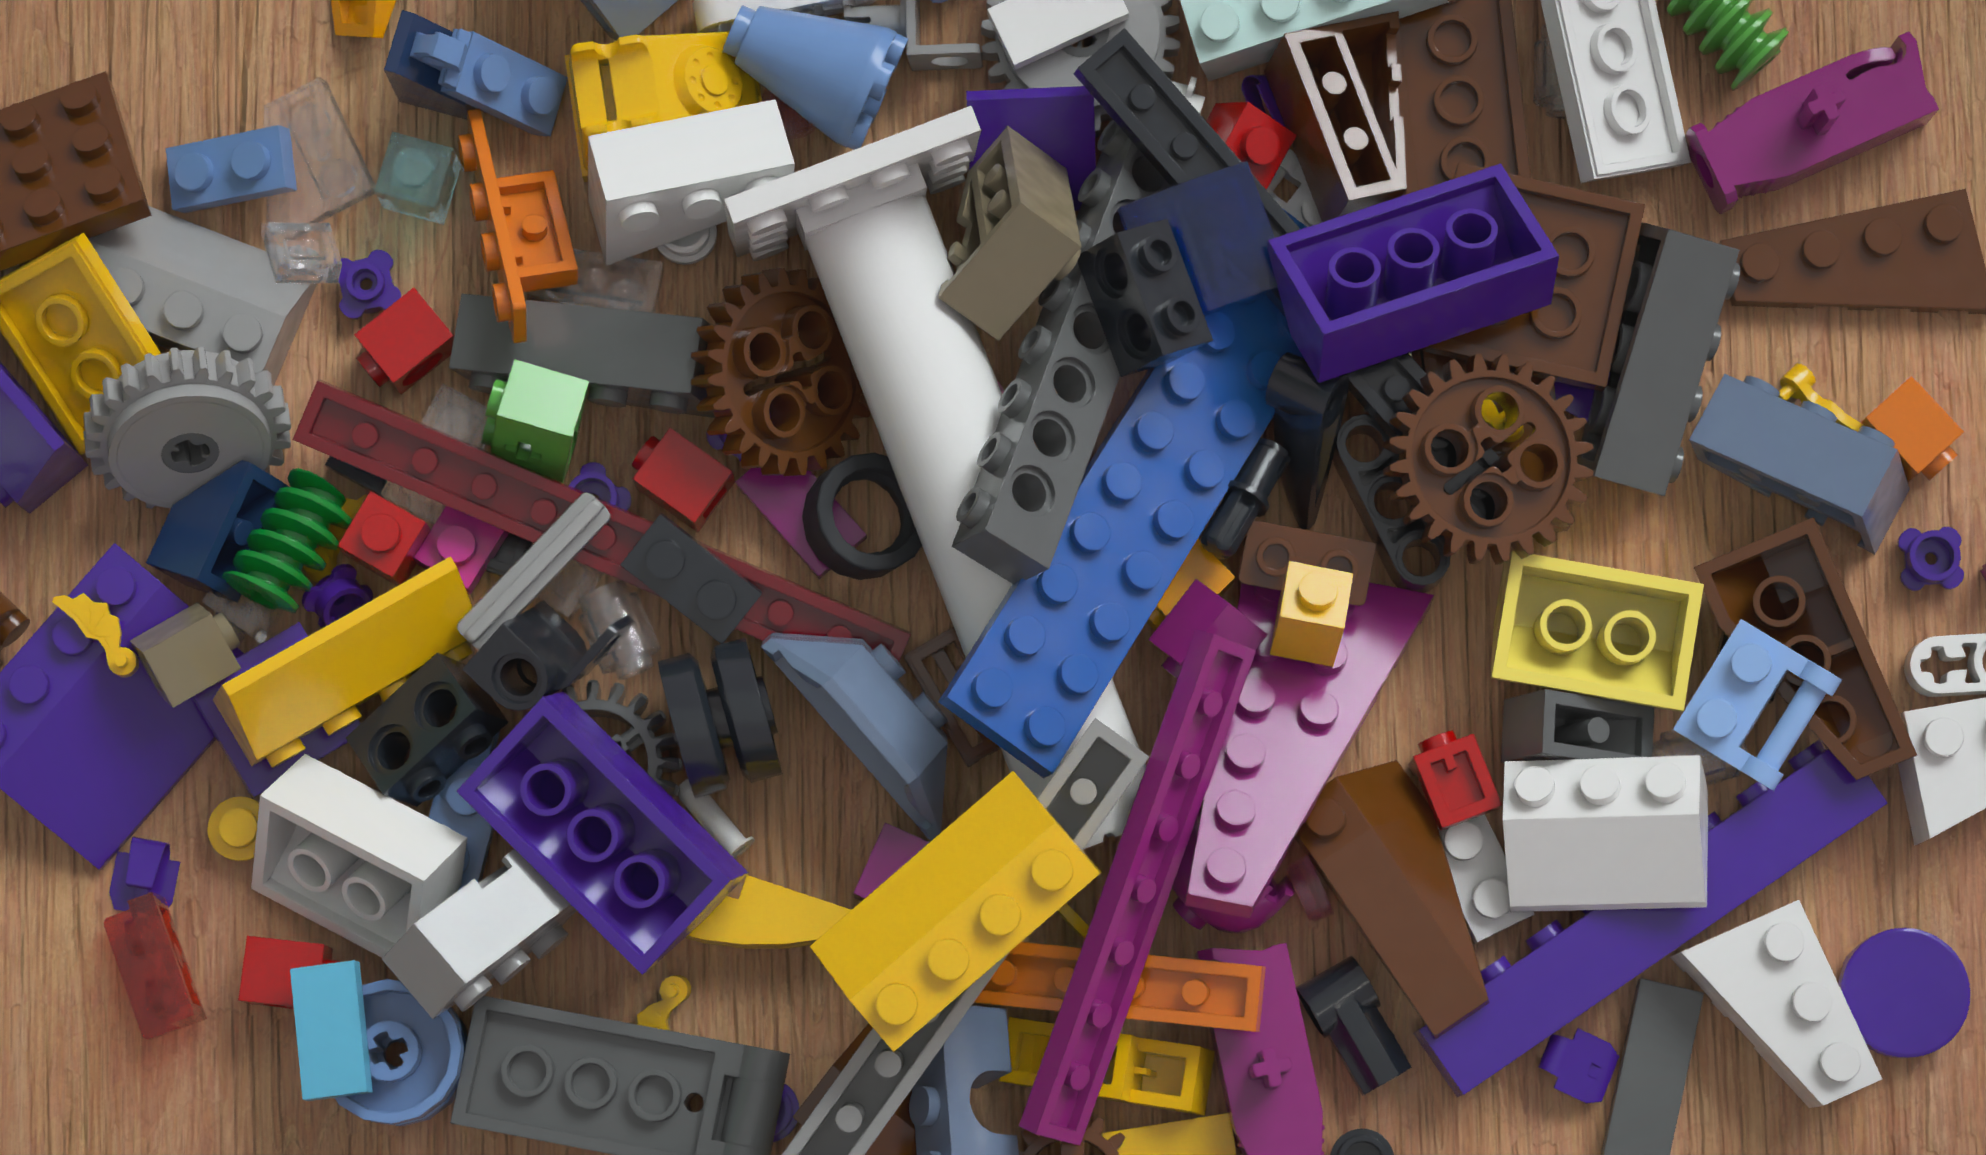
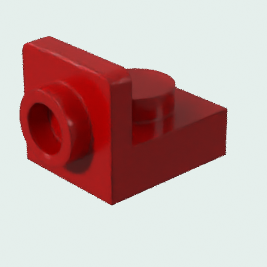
[1408,730,1502,831]

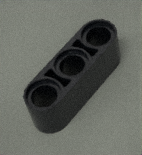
[1333,414,1451,593]

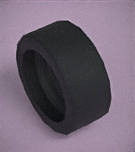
[802,452,922,580]

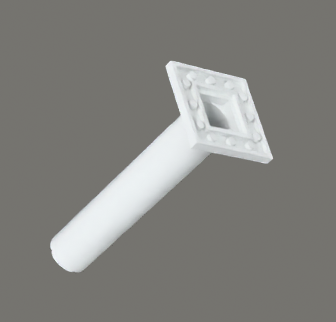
[724,106,1146,849]

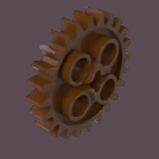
[691,268,870,476]
[1383,353,1594,565]

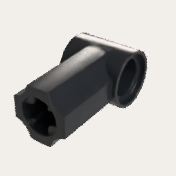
[1296,956,1412,1096]

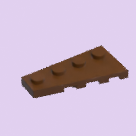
[1719,189,1986,314]

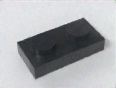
[620,513,763,644]

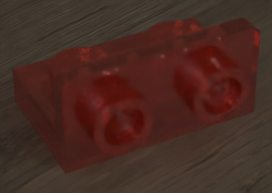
[104,892,207,1040]

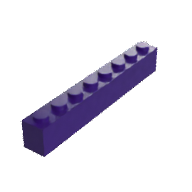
[1413,740,1888,1097]

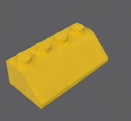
[213,556,473,768]
[810,771,1101,1052]

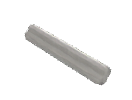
[457,492,611,649]

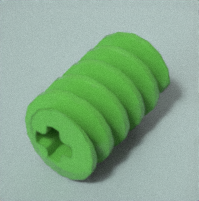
[1667,0,1789,91]

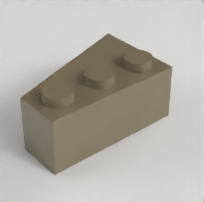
[938,126,1081,341]

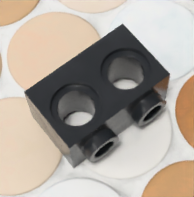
[1077,219,1213,377]
[346,653,509,807]

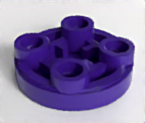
[1838,928,1970,1058]

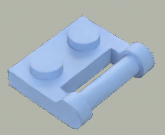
[1673,619,1842,791]

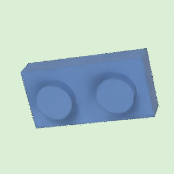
[165,125,297,213]

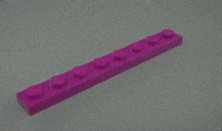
[1019,628,1256,1146]

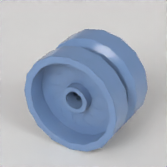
[335,979,468,1126]

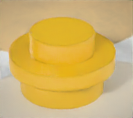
[207,796,259,861]

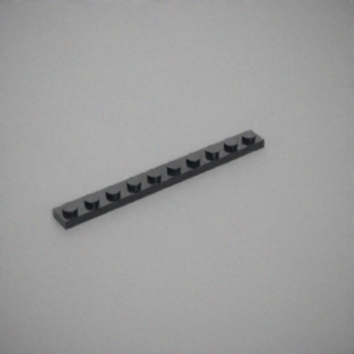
[1073,28,1499,551]

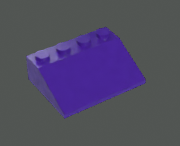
[0,543,244,870]

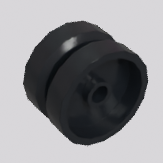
[658,638,783,798]

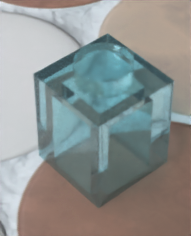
[374,131,461,225]

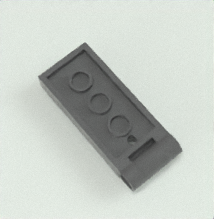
[450,996,790,1155]

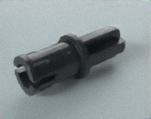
[1201,438,1291,560]

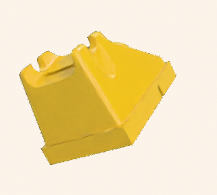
[564,31,762,182]

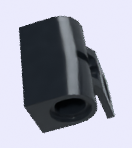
[462,600,635,711]

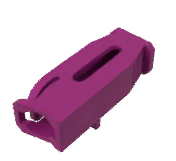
[1685,31,1939,214]
[1195,943,1325,1155]

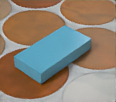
[290,960,373,1101]

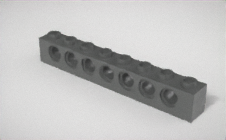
[951,120,1184,584]

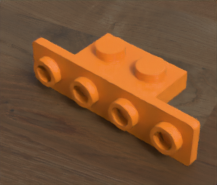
[457,109,578,344]

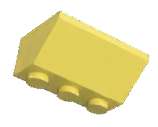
[1490,551,1704,712]

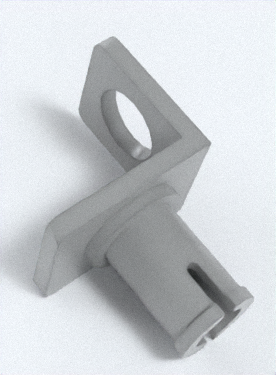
[844,0,983,71]

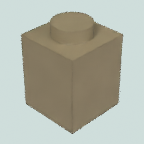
[130,602,241,708]

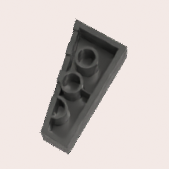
[1577,223,1740,496]
[449,293,715,418]

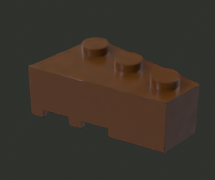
[1264,11,1407,222]

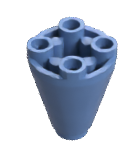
[722,5,908,150]

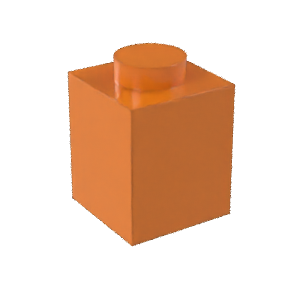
[1860,376,1964,482]

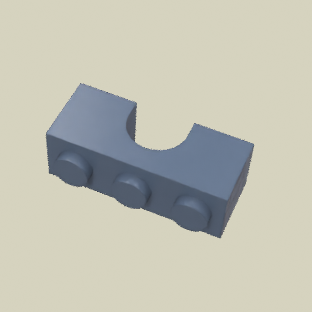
[909,1006,1019,1155]

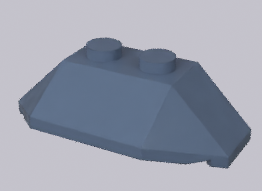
[761,633,948,841]

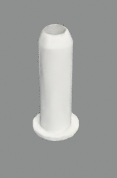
[678,779,755,859]

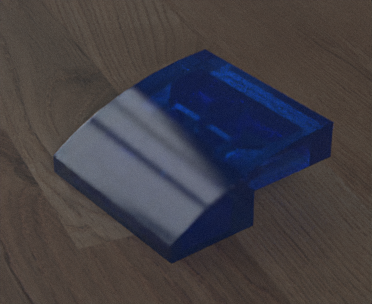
[1118,161,1278,316]

